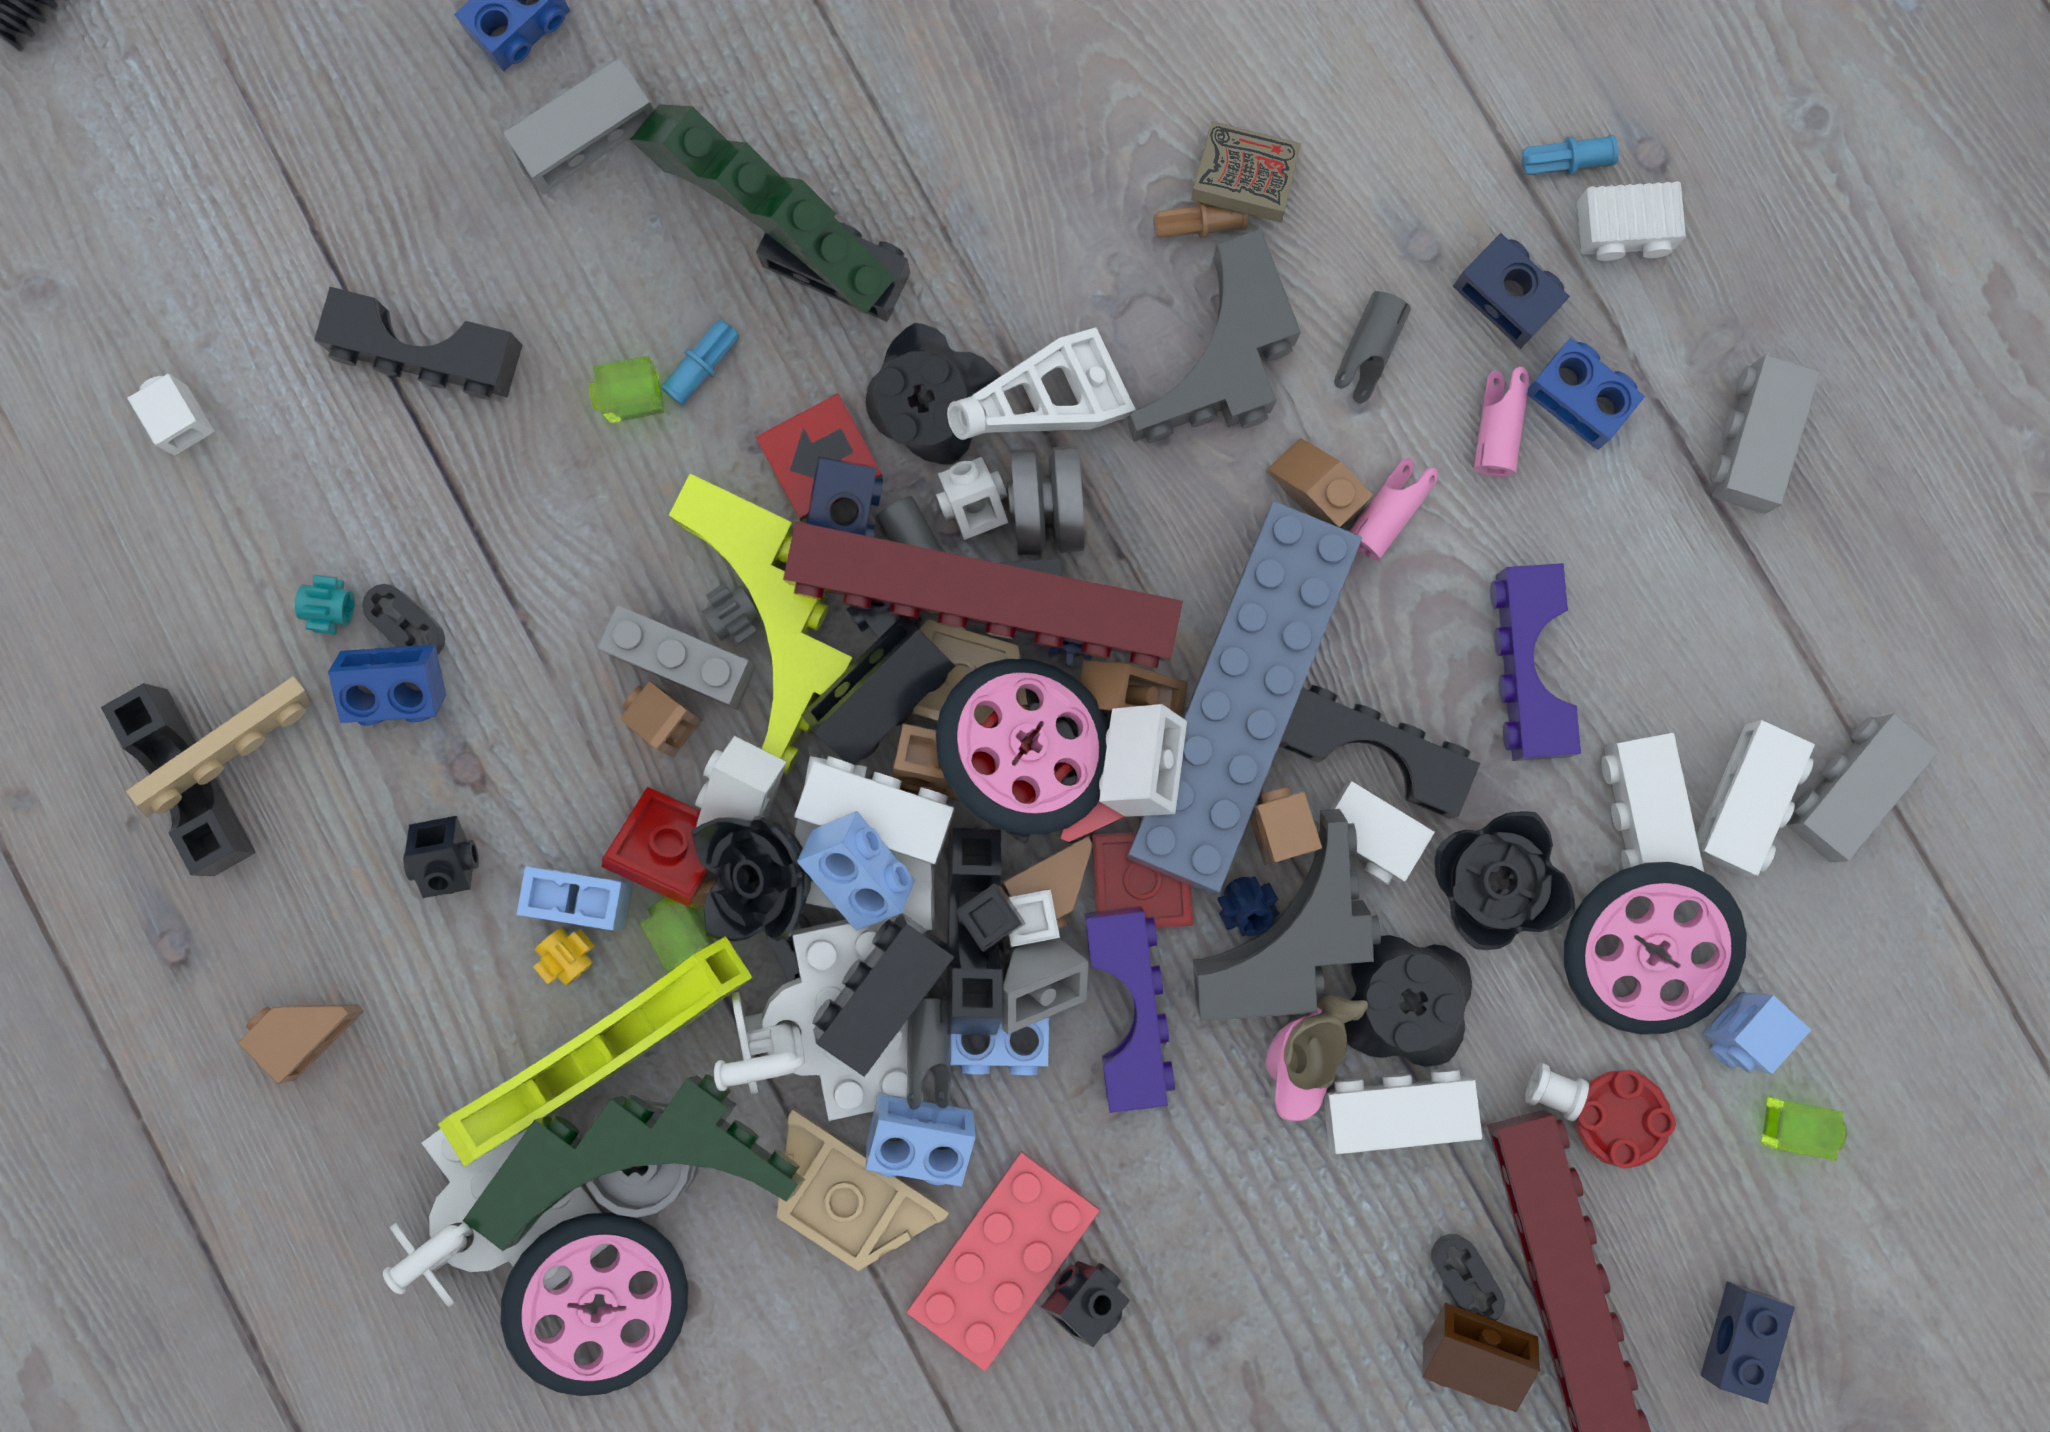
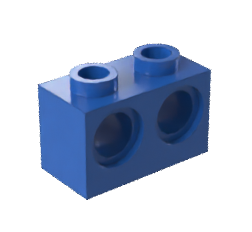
[454,0,570,72]
[1527,338,1645,450]
[328,644,446,726]

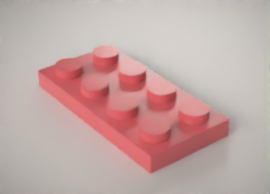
[907,1150,1100,1372]

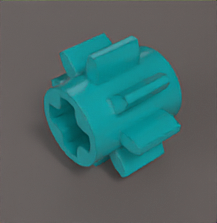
[295,575,355,635]

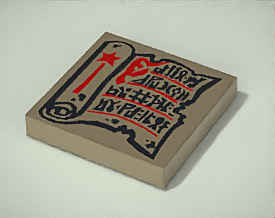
[1191,121,1301,223]

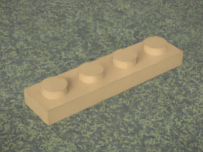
[125,676,311,818]

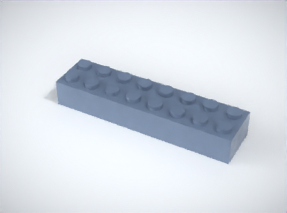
[1125,501,1363,895]

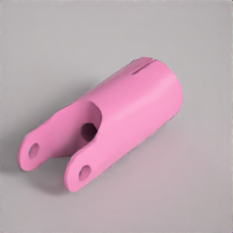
[1473,366,1529,477]
[1349,458,1438,561]

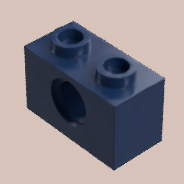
[1453,233,1570,349]
[806,456,883,538]
[1700,1281,1795,1404]

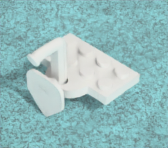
[714,918,924,1121]
[383,1082,610,1307]

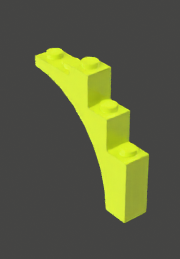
[668,474,855,775]
[438,936,753,1167]

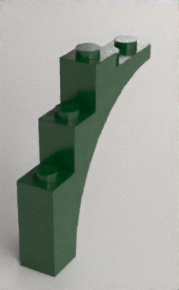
[630,104,896,314]
[463,1074,805,1251]

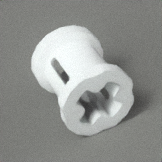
[1525,1062,1589,1121]

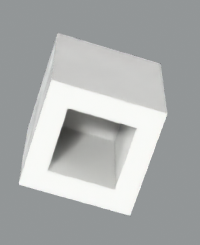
[127,374,215,456]

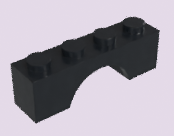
[314,287,522,400]
[101,683,256,877]
[1279,685,1481,819]
[947,828,1003,1035]

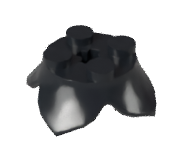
[865,323,1001,464]
[1434,811,1575,950]
[691,815,813,942]
[1344,935,1472,1067]

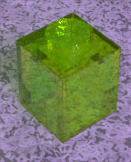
[588,356,665,423]
[639,897,715,973]
[1761,1097,1847,1161]

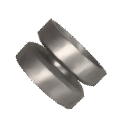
[1008,446,1085,556]
[586,1101,699,1218]

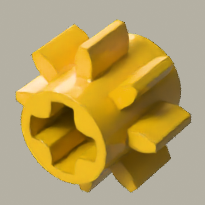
[533,926,595,987]

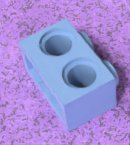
[797,811,915,931]
[516,866,633,931]
[1702,992,1811,1074]
[950,1017,1049,1075]
[866,1093,976,1187]

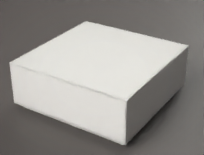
[1008,889,1060,947]

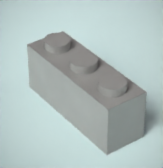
[502,57,654,194]
[1710,354,1821,514]
[597,604,756,710]
[1786,714,1939,862]

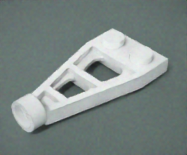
[947,327,1136,440]

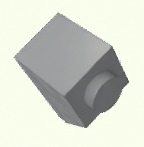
[1002,938,1088,1034]

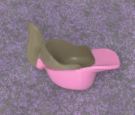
[1265,995,1368,1121]

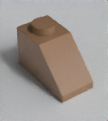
[1266,438,1373,528]
[1080,661,1188,717]
[620,681,703,757]
[1003,836,1093,930]
[238,1004,364,1084]

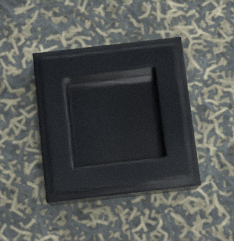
[956,883,1026,952]

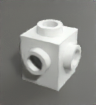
[936,457,1008,540]

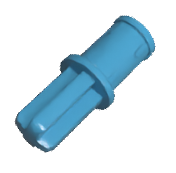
[1521,135,1619,175]
[660,320,739,406]

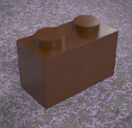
[1422,1302,1540,1412]

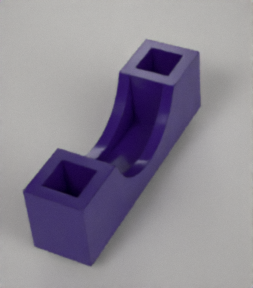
[1490,563,1581,761]
[1084,906,1175,1113]

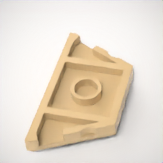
[912,619,1031,725]
[776,1108,950,1271]

